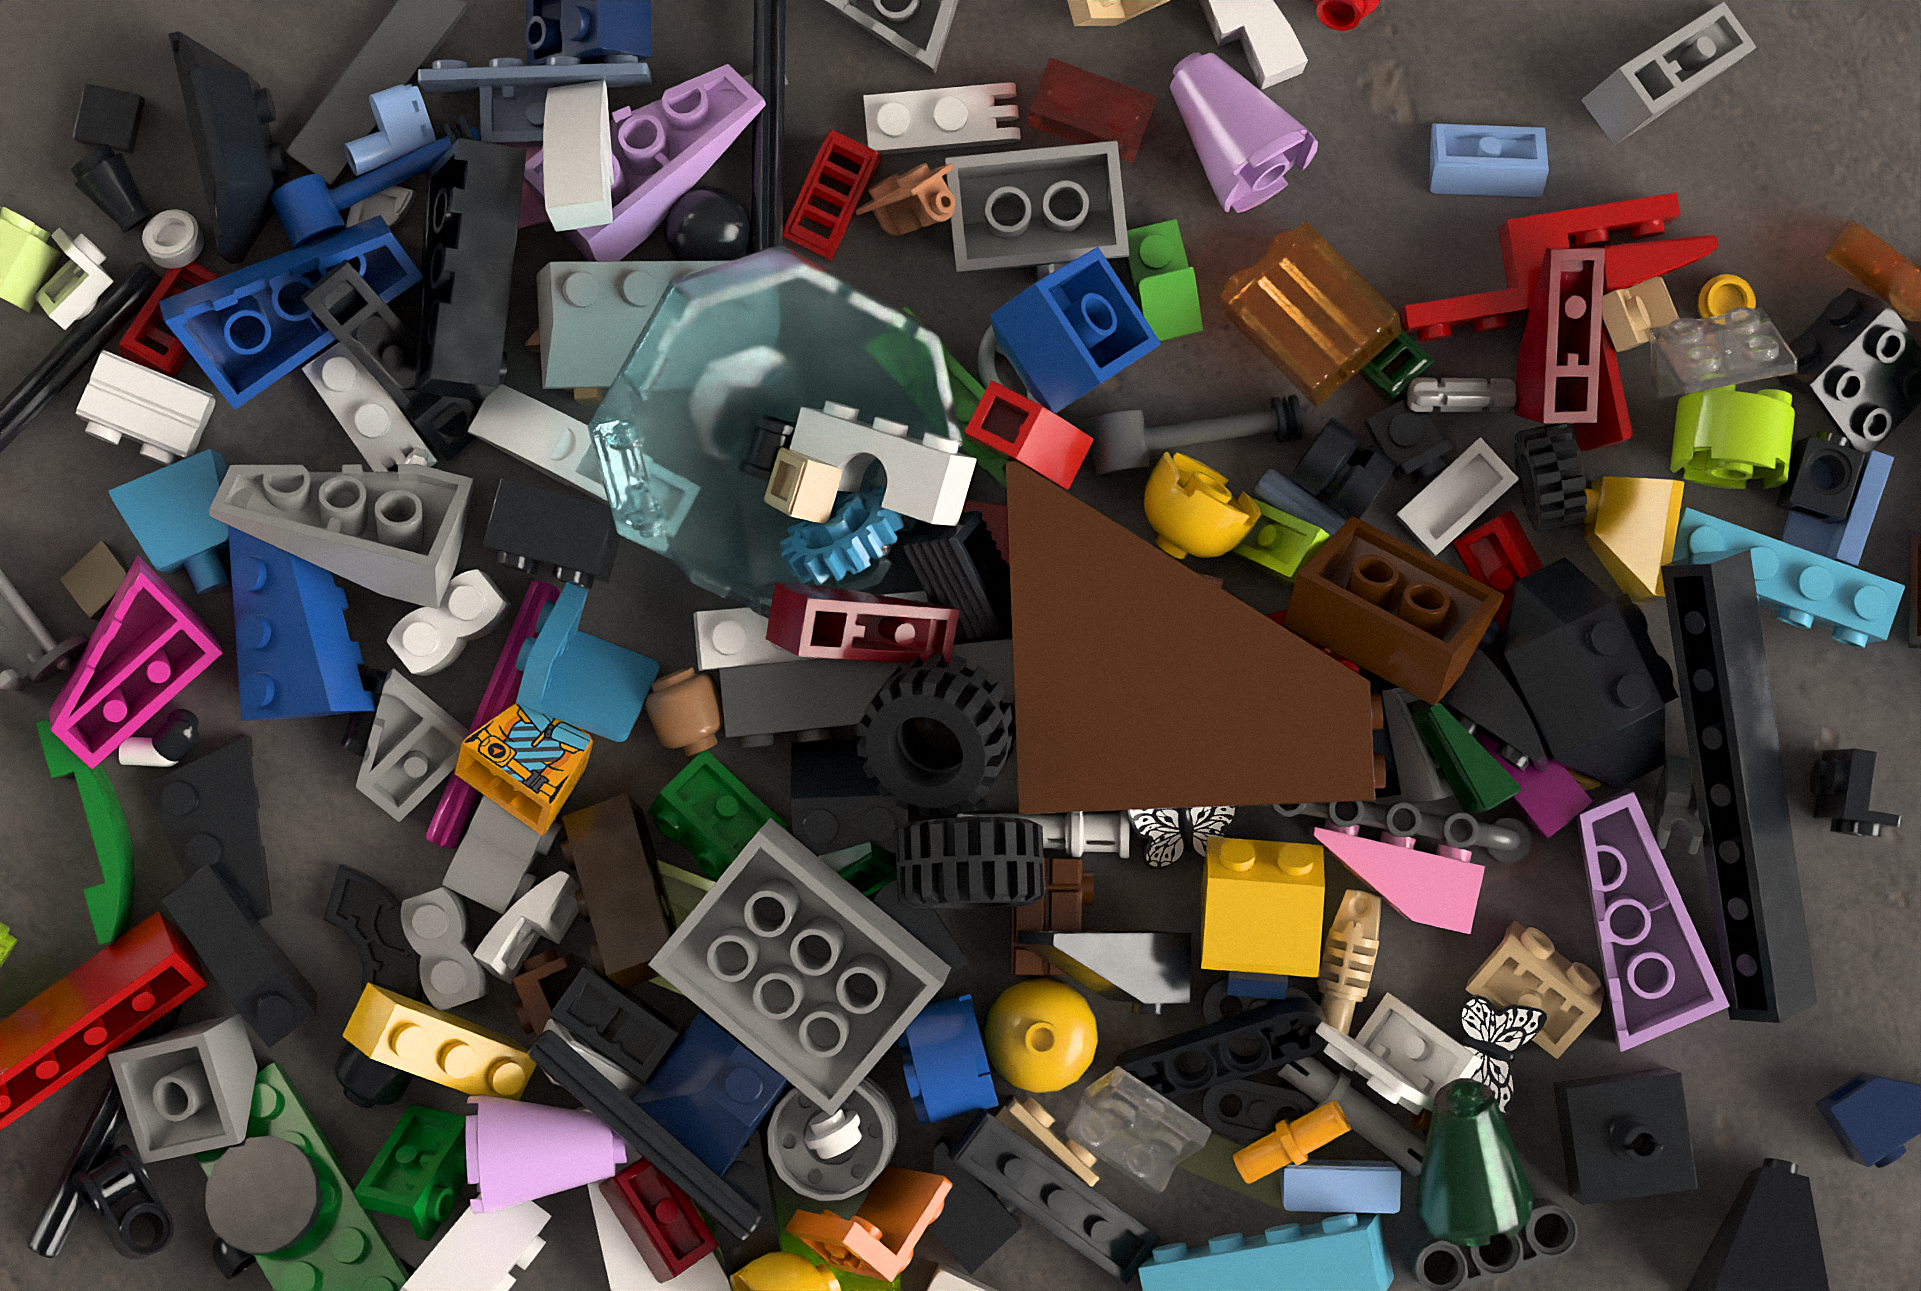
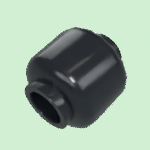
[334,1041,414,1108]

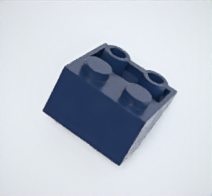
[525,0,652,66]

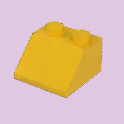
[1201,836,1325,977]

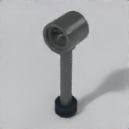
[1086,394,1305,477]

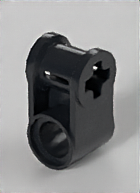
[72,1144,174,1259]

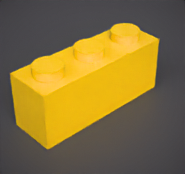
[342,983,537,1101]

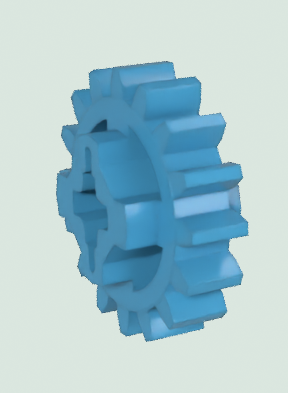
[780,485,904,585]

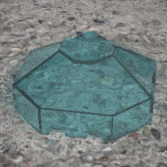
[587,245,963,619]

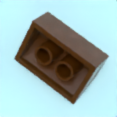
[1283,516,1504,706]

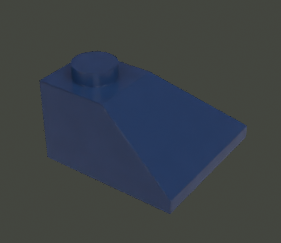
[632,1012,792,1177]

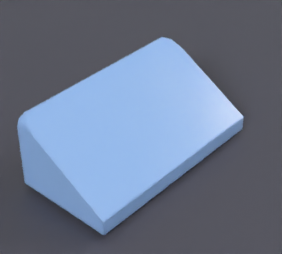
[1429,123,1549,198]
[1279,1159,1401,1214]

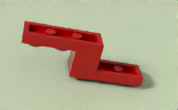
[1398,192,1681,343]

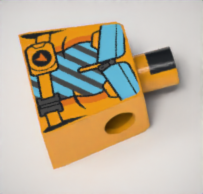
[454,703,594,836]

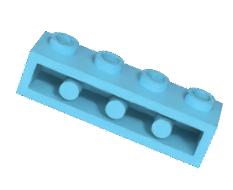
[1672,507,1905,649]

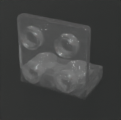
[1650,307,1797,398]

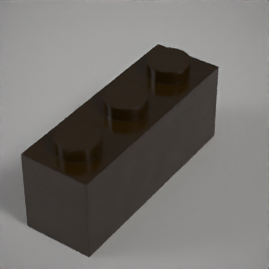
[560,793,677,989]

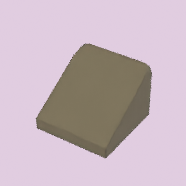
[60,540,129,621]

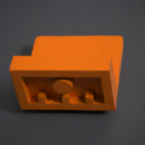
[785,1166,952,1282]

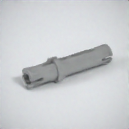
[1275,1056,1436,1177]

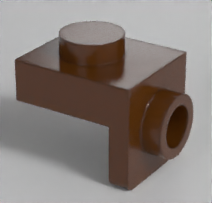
[512,948,576,1037]

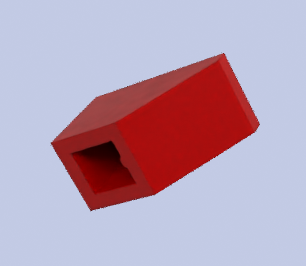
[964,380,1094,491]

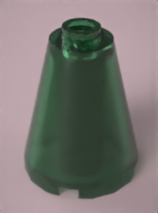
[1415,1078,1534,1247]

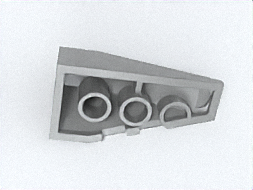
[209,464,474,609]

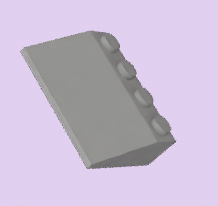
[648,818,951,1116]

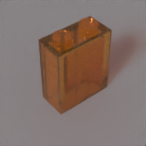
[1220,220,1402,408]

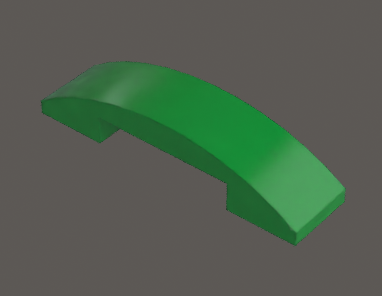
[36,719,135,945]

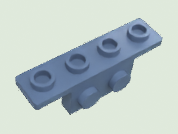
[418,54,652,147]

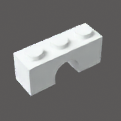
[790,400,977,526]

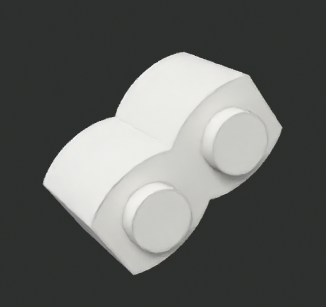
[387,569,512,676]

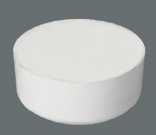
[142,209,204,268]

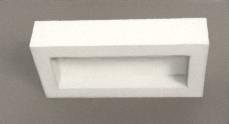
[1394,437,1519,557]

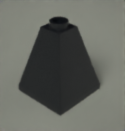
[1686,1158,1830,1291]

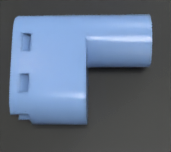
[344,84,436,176]

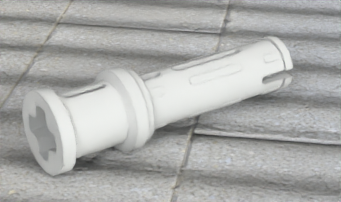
[957,810,1130,858]

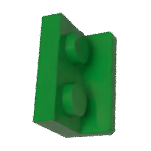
[648,750,788,882]
[353,1104,468,1241]

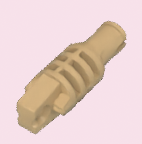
[1316,889,1382,1047]

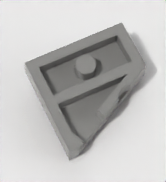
[355,668,472,822]

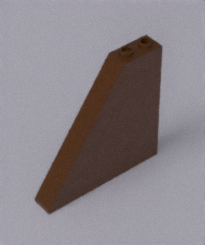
[1006,461,1386,814]

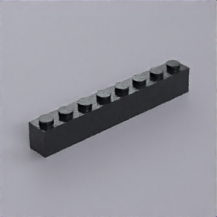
[1661,549,1817,1023]

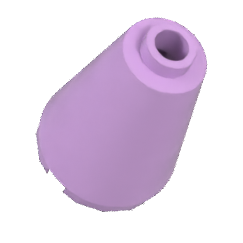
[1170,52,1318,213]
[466,1095,627,1214]

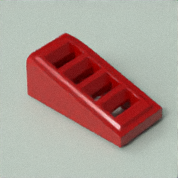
[783,129,882,262]
[1603,234,1718,295]
[118,261,221,379]

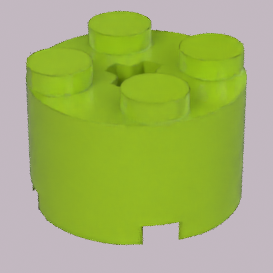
[1670,380,1795,489]

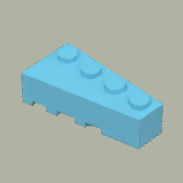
[1138,1213,1394,1291]

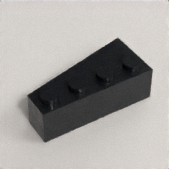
[414,138,527,401]

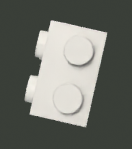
[1315,992,1482,1117]

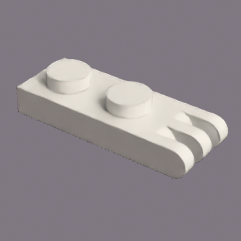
[863,83,1021,155]
[302,341,438,472]

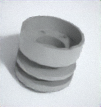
[767,1075,900,1201]

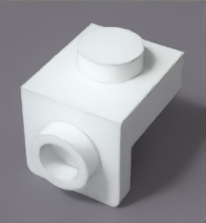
[34,228,114,330]

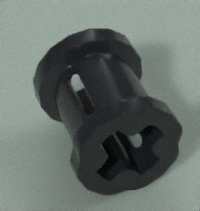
[738,413,797,481]

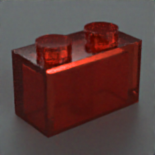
[1028,57,1157,164]

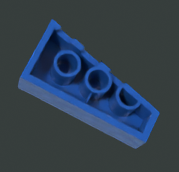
[158,215,424,410]
[228,525,377,721]

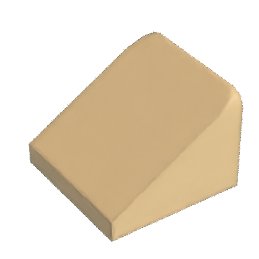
[764,447,842,524]

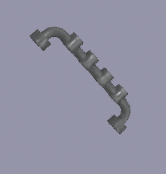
[1239,801,1532,863]

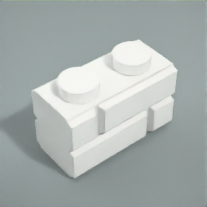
[76,350,216,466]

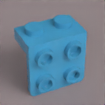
[515,582,660,742]

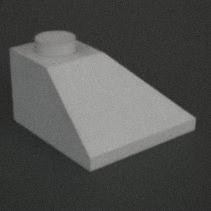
[108,1013,258,1164]

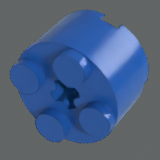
[897,993,999,1125]

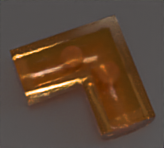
[1824,219,1921,321]

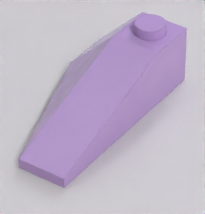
[524,64,766,262]

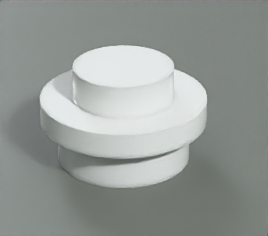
[804,1107,862,1159]

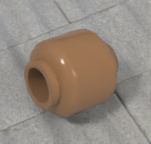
[644,666,725,756]

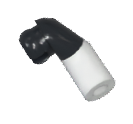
[119,709,199,767]

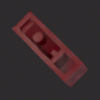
[1515,248,1605,424]
[765,582,960,663]

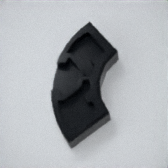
[323,864,423,1002]

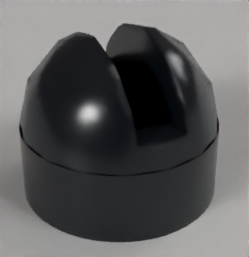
[212,1236,257,1280]

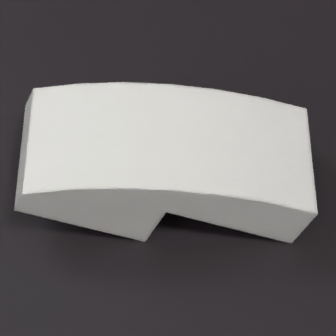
[472,871,581,984]

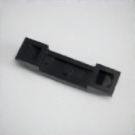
[301,259,479,461]

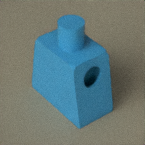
[108,449,230,595]

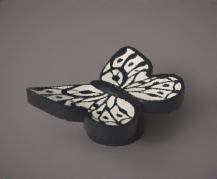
[1128,806,1239,869]
[1459,995,1547,1115]

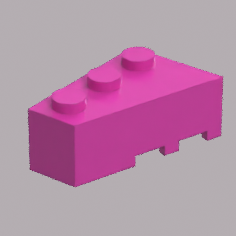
[49,555,222,770]

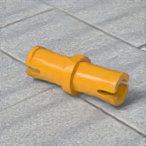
[1232,1099,1351,1184]

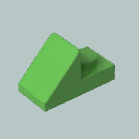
[1126,219,1203,342]

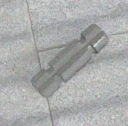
[1406,378,1517,412]

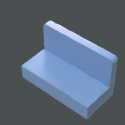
[1780,450,1894,567]

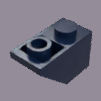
[1815,1072,1921,1168]

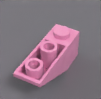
[1308,818,1485,934]

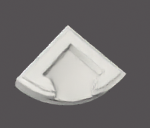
[346,186,417,228]

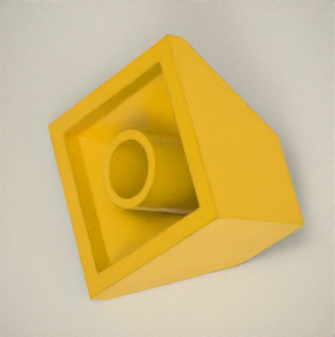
[1584,476,1684,605]

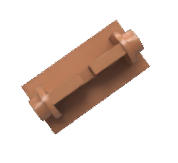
[855,163,956,236]

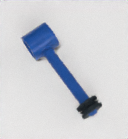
[270,115,481,249]

